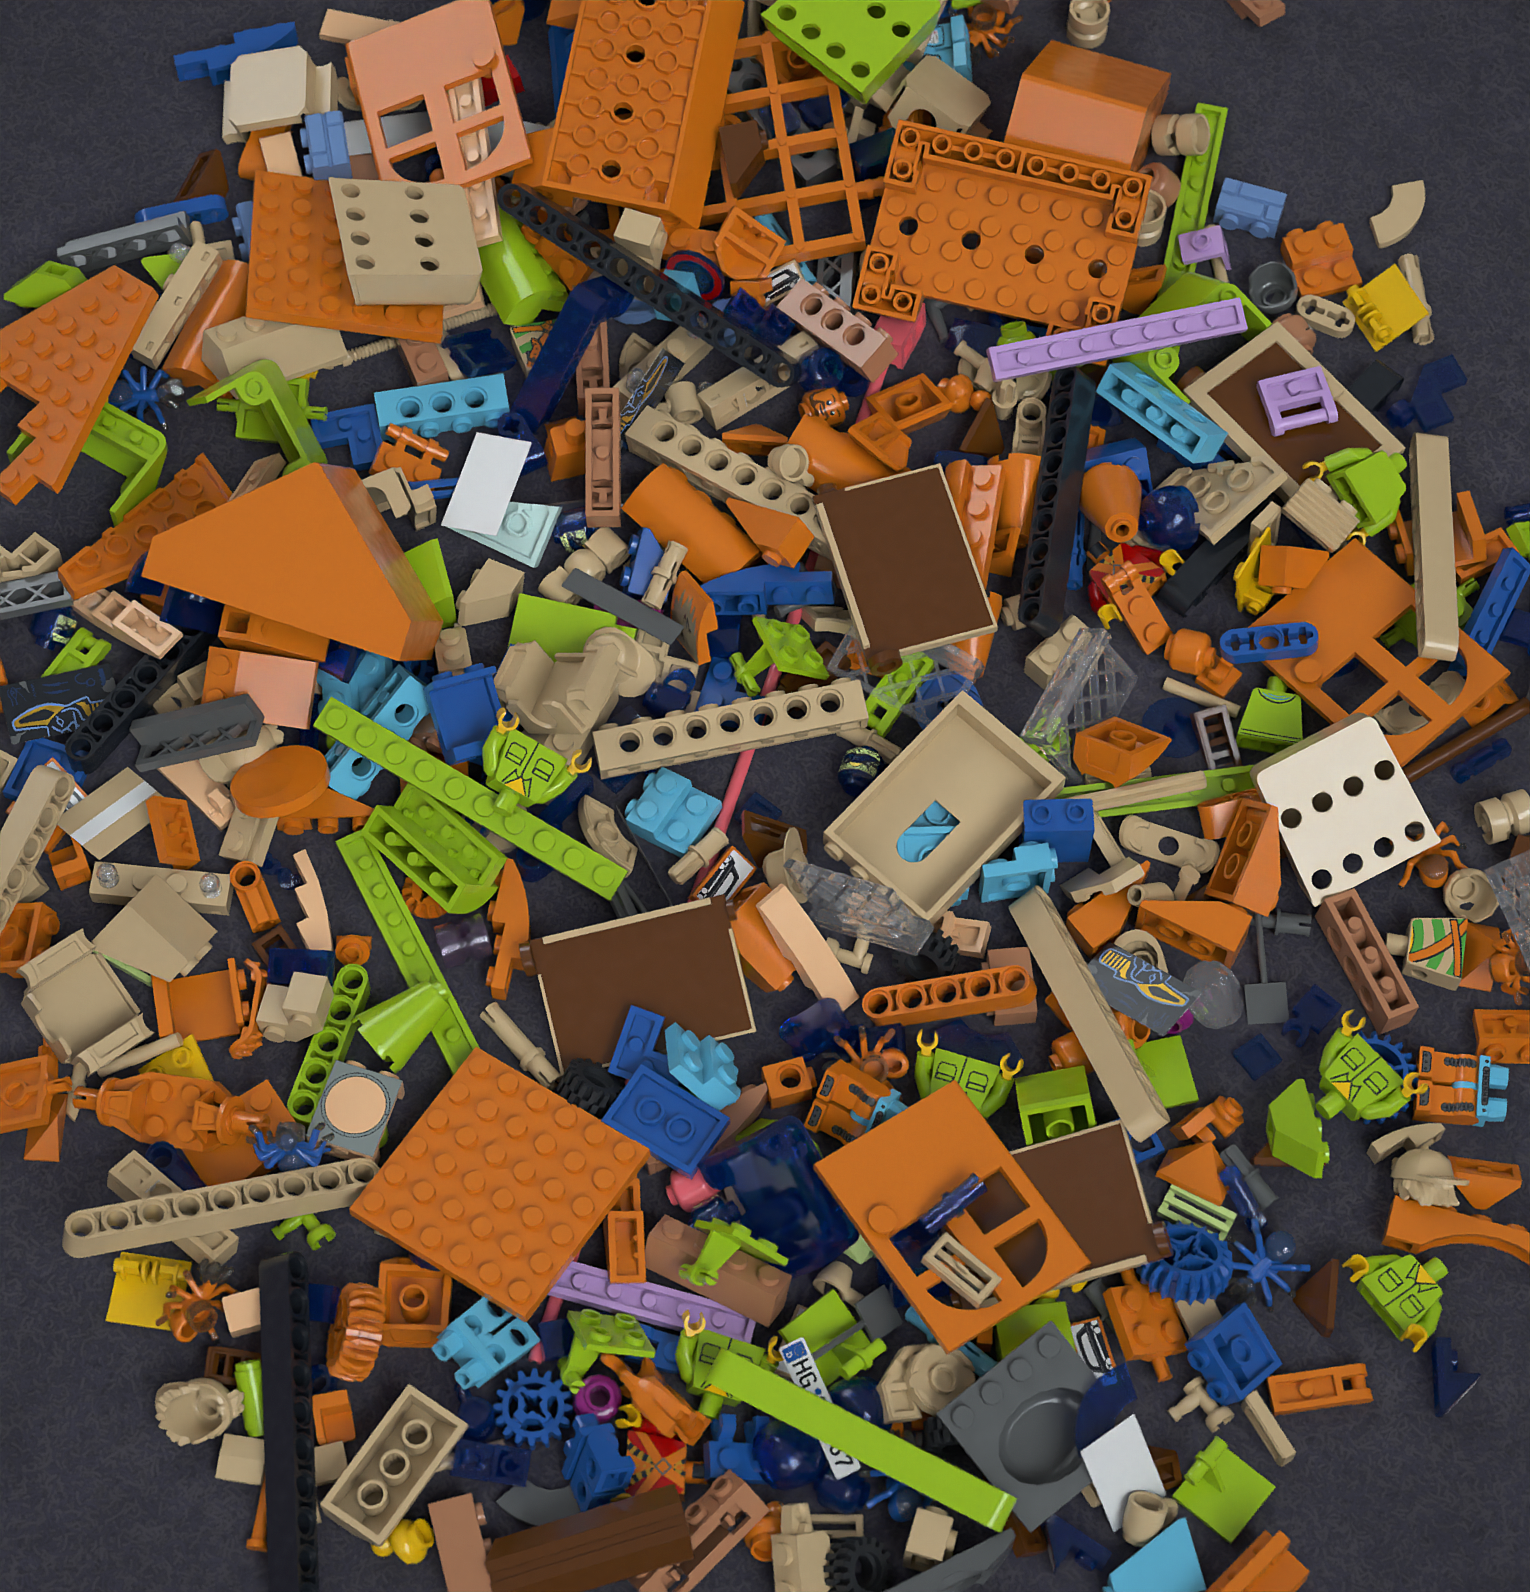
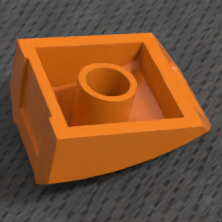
[1073,716,1172,788]
[378,1257,453,1348]

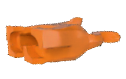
[600,1353,711,1446]

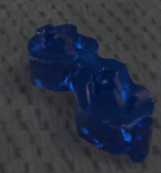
[259,852,302,890]

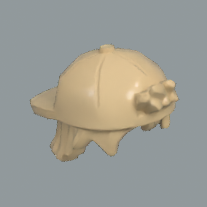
[199,724,284,788]
[1391,1146,1470,1207]
[155,1378,244,1446]

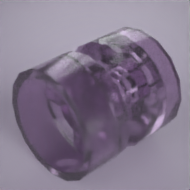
[433,913,493,970]

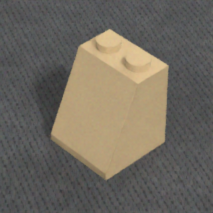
[91,874,217,982]

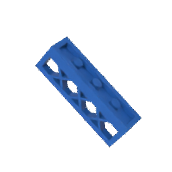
[1447,547,1530,676]

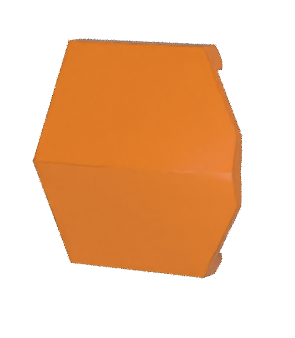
[712,206,787,280]
[847,412,912,472]

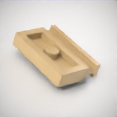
[219,806,279,867]

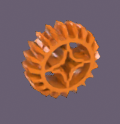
[326,1282,386,1382]

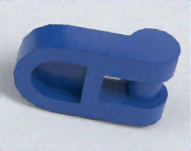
[624,1324,680,1374]

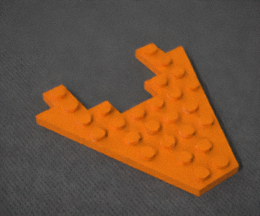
[0,265,159,505]

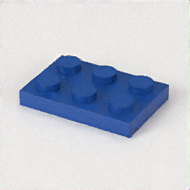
[601,1064,731,1180]

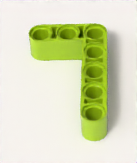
[287,964,389,1149]

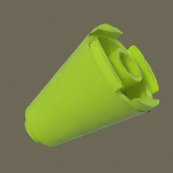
[351,980,450,1074]

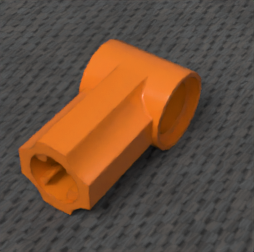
[230,861,281,933]

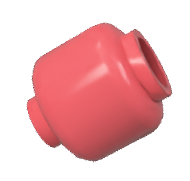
[666,1162,721,1213]

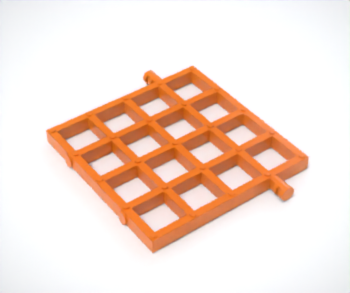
[591,31,885,282]

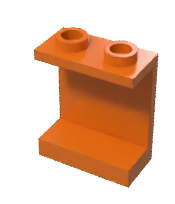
[1387,490,1486,576]
[151,958,251,1042]

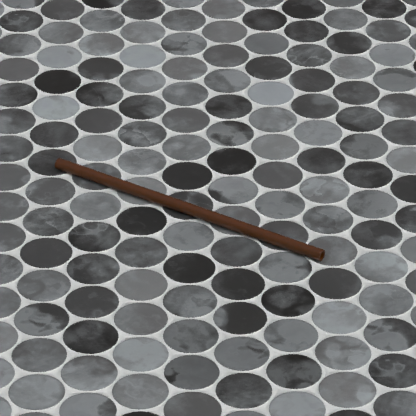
[1185,696,1530,901]

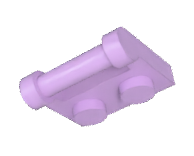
[1257,366,1338,437]

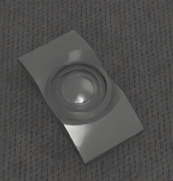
[885,1528,1016,1592]

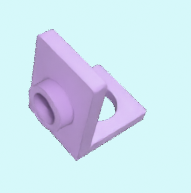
[1178,225,1231,270]

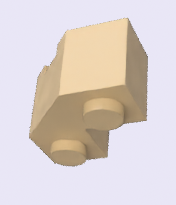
[607,208,667,301]
[0,532,63,583]
[256,972,334,1043]

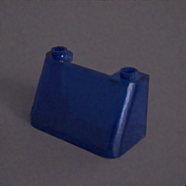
[697,1115,860,1280]

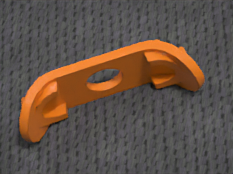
[229,958,273,1059]

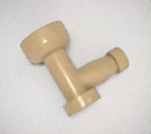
[1173,860,1200,901]
[826,925,874,974]
[1167,1376,1235,1433]

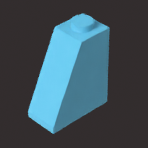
[1103,1518,1206,1592]

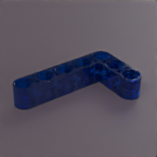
[509,275,634,435]

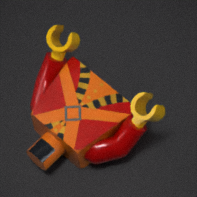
[1086,541,1184,630]
[610,1404,707,1503]

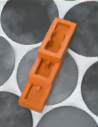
[602,1175,646,1284]

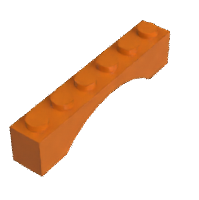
[1381,1195,1530,1265]

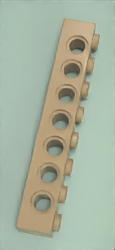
[625,405,832,561]
[592,677,869,779]

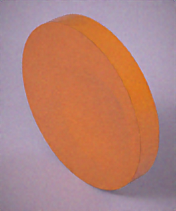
[230,745,331,818]

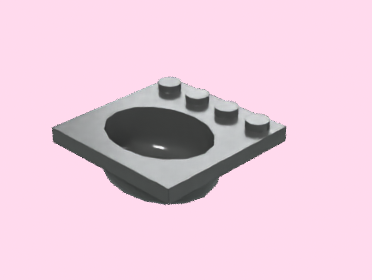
[935,1321,1145,1533]

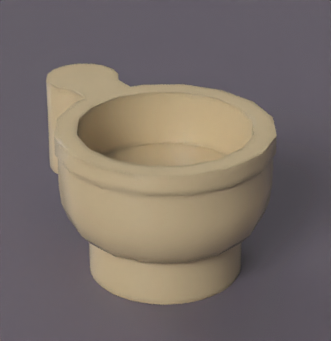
[768,444,814,487]

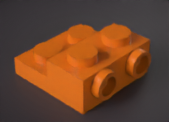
[1280,221,1363,298]
[0,902,60,978]

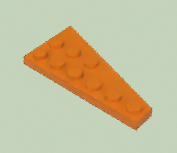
[58,452,233,600]

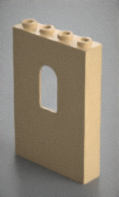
[823,690,1066,930]

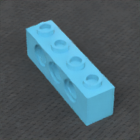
[1096,362,1228,464]
[374,374,511,443]
[324,664,430,800]

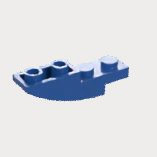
[173,22,298,86]
[700,562,835,615]

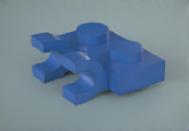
[703,1414,778,1484]

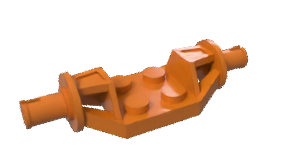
[72,1072,271,1152]

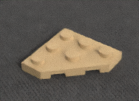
[1153,455,1288,545]

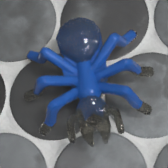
[108,365,185,431]
[245,1122,335,1172]
[1225,1217,1311,1313]
[858,1429,933,1522]

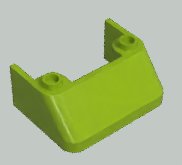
[1112,272,1272,404]
[186,359,328,476]
[6,402,168,527]

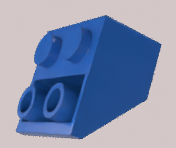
[1084,437,1156,513]

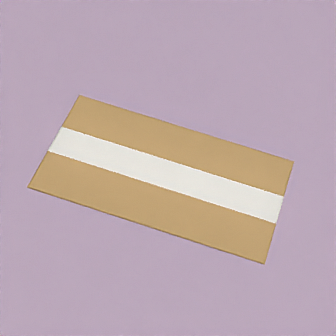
[57,767,164,860]

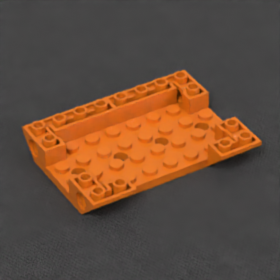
[511,0,745,230]
[852,119,1153,367]

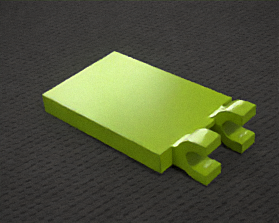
[508,593,638,663]

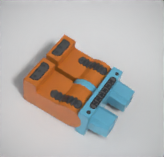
[1412,1046,1509,1127]
[803,1059,908,1145]

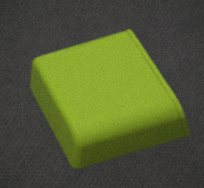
[760,0,941,105]

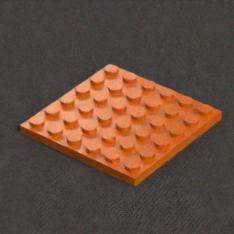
[245,170,443,344]
[349,1047,651,1323]

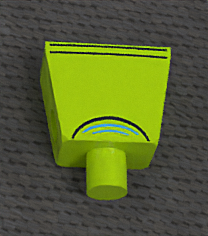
[1236,676,1303,754]

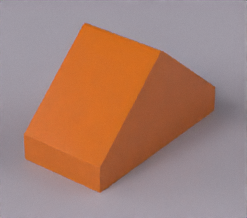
[977,40,1171,278]
[141,462,443,661]

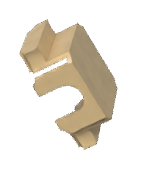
[222,45,338,145]
[871,55,993,139]
[362,467,437,532]
[493,640,620,734]
[16,928,154,1077]

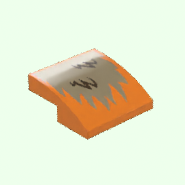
[671,570,718,666]

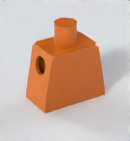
[543,419,586,482]

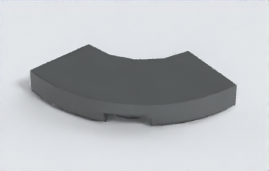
[496,1478,581,1527]

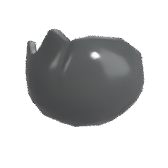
[1249,261,1298,314]

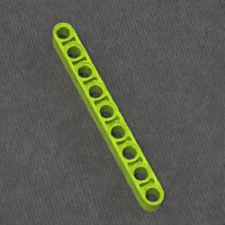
[705,1347,1017,1533]

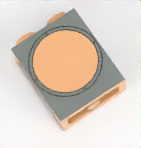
[306,1060,405,1164]

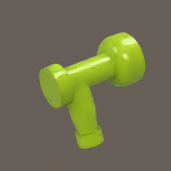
[271,1213,336,1250]

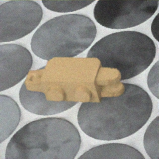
[434,623,472,676]
[771,1503,833,1592]

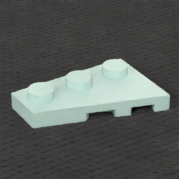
[448,501,563,568]

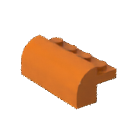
[161,260,248,399]
[787,414,912,492]
[944,459,1006,590]
[621,463,763,584]
[1205,1530,1310,1592]

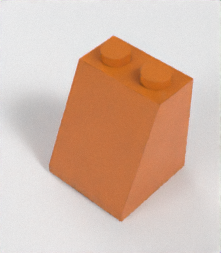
[731,882,796,993]

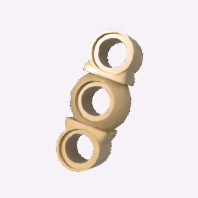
[538,527,630,605]

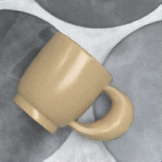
[1122,1491,1178,1547]

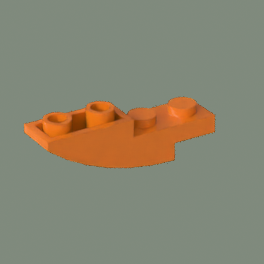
[486,858,531,1001]

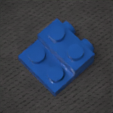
[1184,1302,1282,1406]

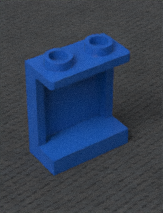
[423,663,506,766]
[1018,798,1095,862]

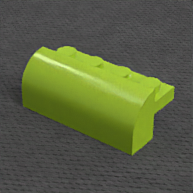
[478,204,573,326]
[360,783,508,914]

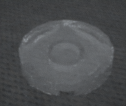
[1183,960,1243,1030]

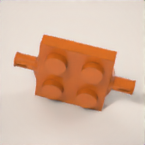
[0,1054,73,1134]
[1102,1268,1187,1382]

